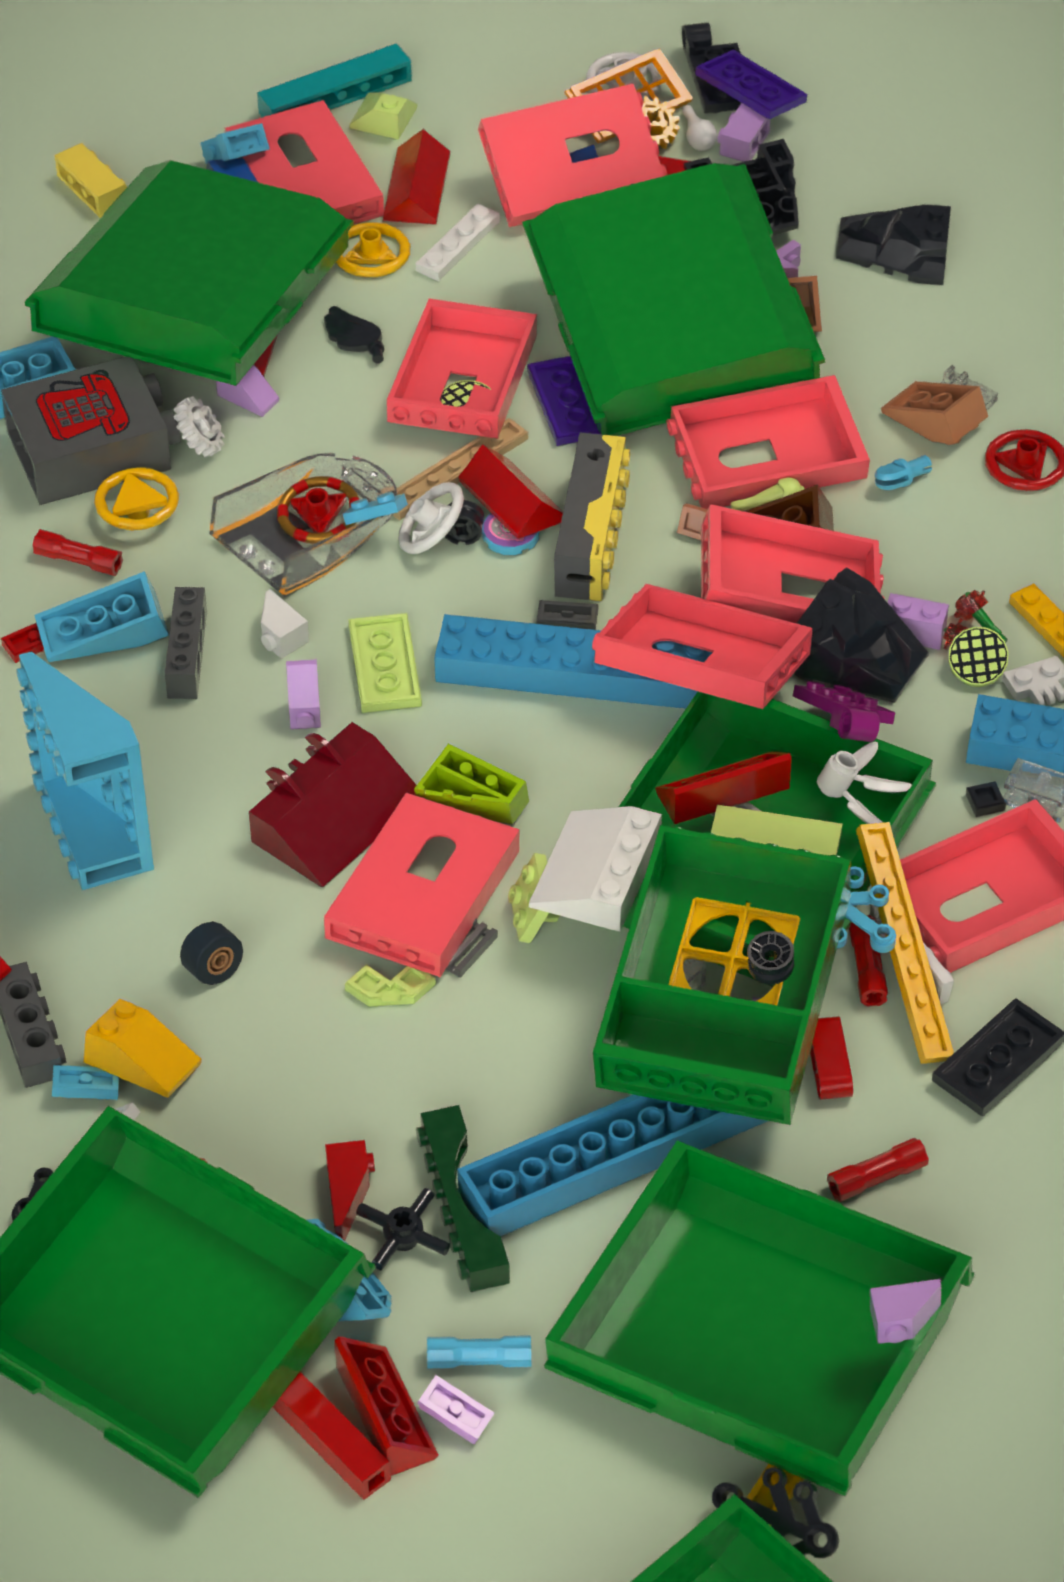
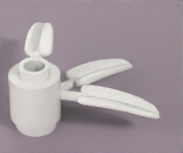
[817,742,912,824]

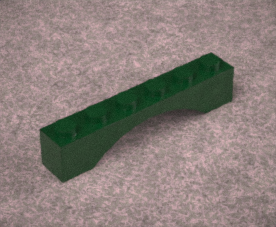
[416,1105,510,1292]

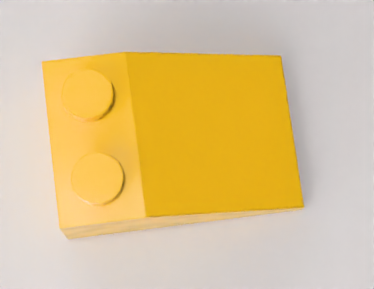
[83,999,202,1098]

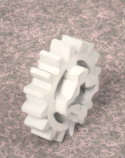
[174,396,224,457]

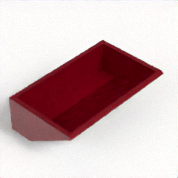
[249,722,417,887]

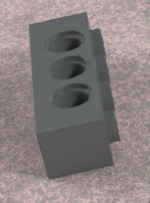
[165,587,207,699]
[0,962,67,1088]

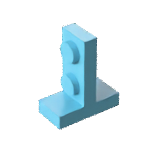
[200,123,270,165]

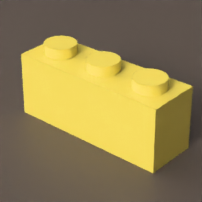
[54,143,127,218]

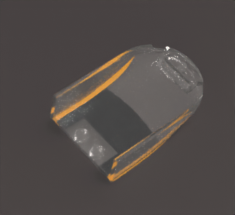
[209,453,397,596]

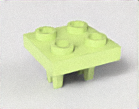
[508,853,560,943]

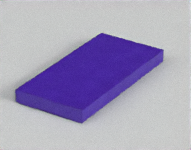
[695,50,808,120]
[527,356,600,446]

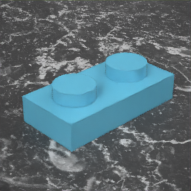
[343,492,408,525]
[52,1065,119,1100]

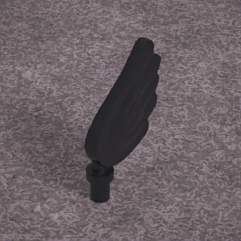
[324,306,385,363]

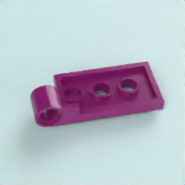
[792,681,895,742]

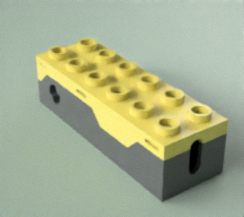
[554,433,630,601]

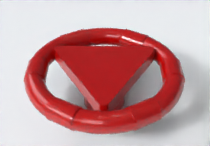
[985,429,1064,491]

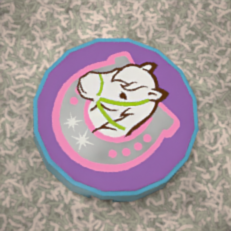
[482,513,540,555]

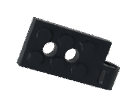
[681,22,743,114]

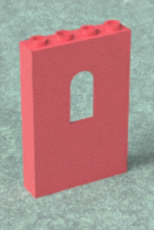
[478,83,667,227]
[225,100,384,225]
[387,298,537,439]
[667,375,870,510]
[701,504,884,623]
[592,584,812,709]
[324,793,520,977]
[900,799,1064,973]

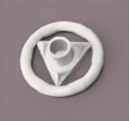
[586,52,662,100]
[398,482,464,554]

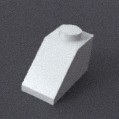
[261,589,309,659]

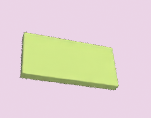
[348,613,422,713]
[711,805,842,856]

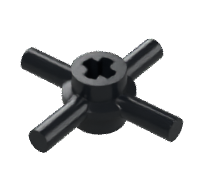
[356,1188,450,1270]

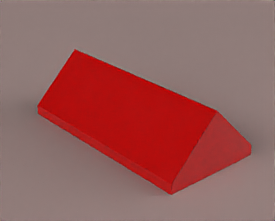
[383,129,450,225]
[459,444,563,539]
[655,752,791,825]
[334,1336,439,1476]

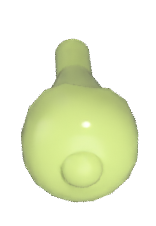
[731,478,805,511]

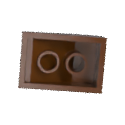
[745,485,834,531]

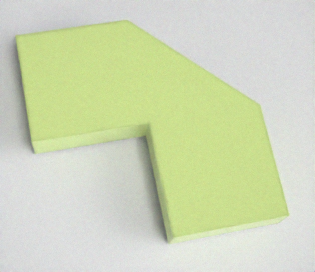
[345,964,436,1007]

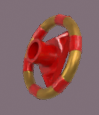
[277,476,360,544]

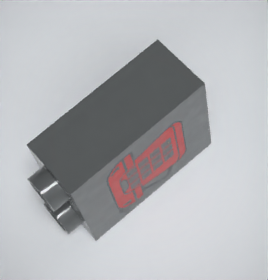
[1,356,181,505]

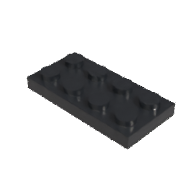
[932,998,1064,1117]

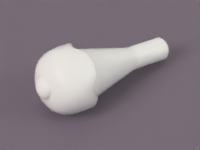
[682,105,717,151]

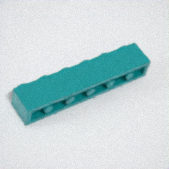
[257,43,412,117]

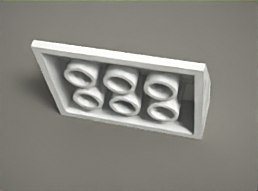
[529,806,662,932]

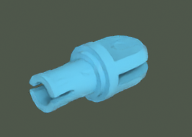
[875,455,932,490]

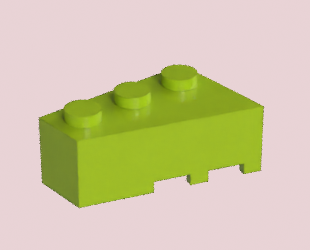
[414,743,530,824]

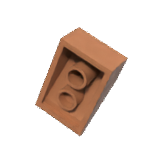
[881,381,988,445]

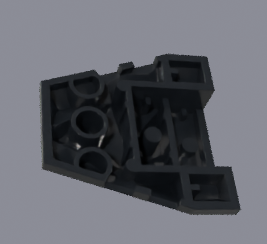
[683,138,799,235]
[836,204,951,285]
[794,567,929,703]

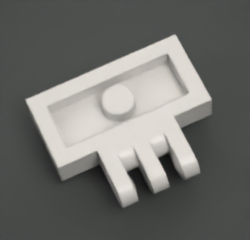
[1002,656,1064,706]

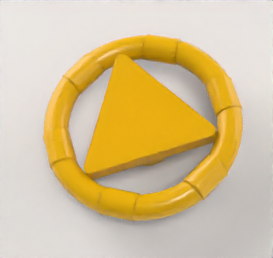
[336,222,411,277]
[94,467,179,531]

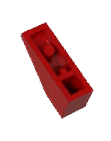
[325,1140,375,1241]

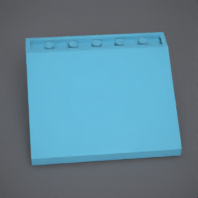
[16,652,154,890]

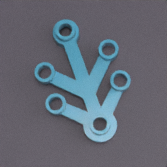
[837,866,896,953]

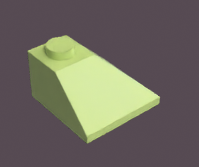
[349,93,417,140]

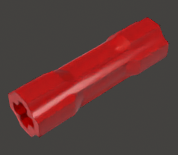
[32,529,123,576]
[849,915,888,1007]
[827,1138,929,1202]

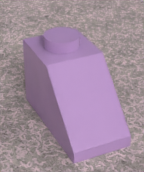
[216,365,279,417]
[286,659,321,729]
[870,1279,941,1344]

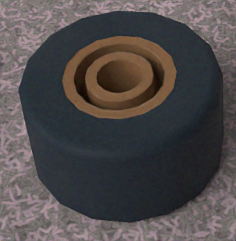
[180,921,243,985]

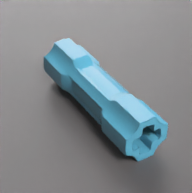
[427,1335,531,1369]

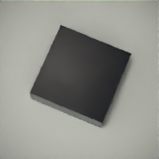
[966,781,1006,817]

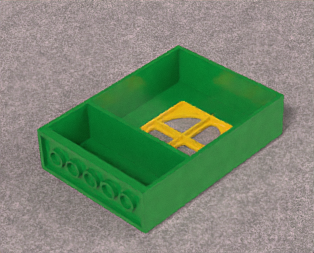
[593,825,851,1125]

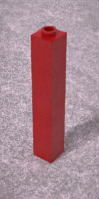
[273,1372,391,1500]

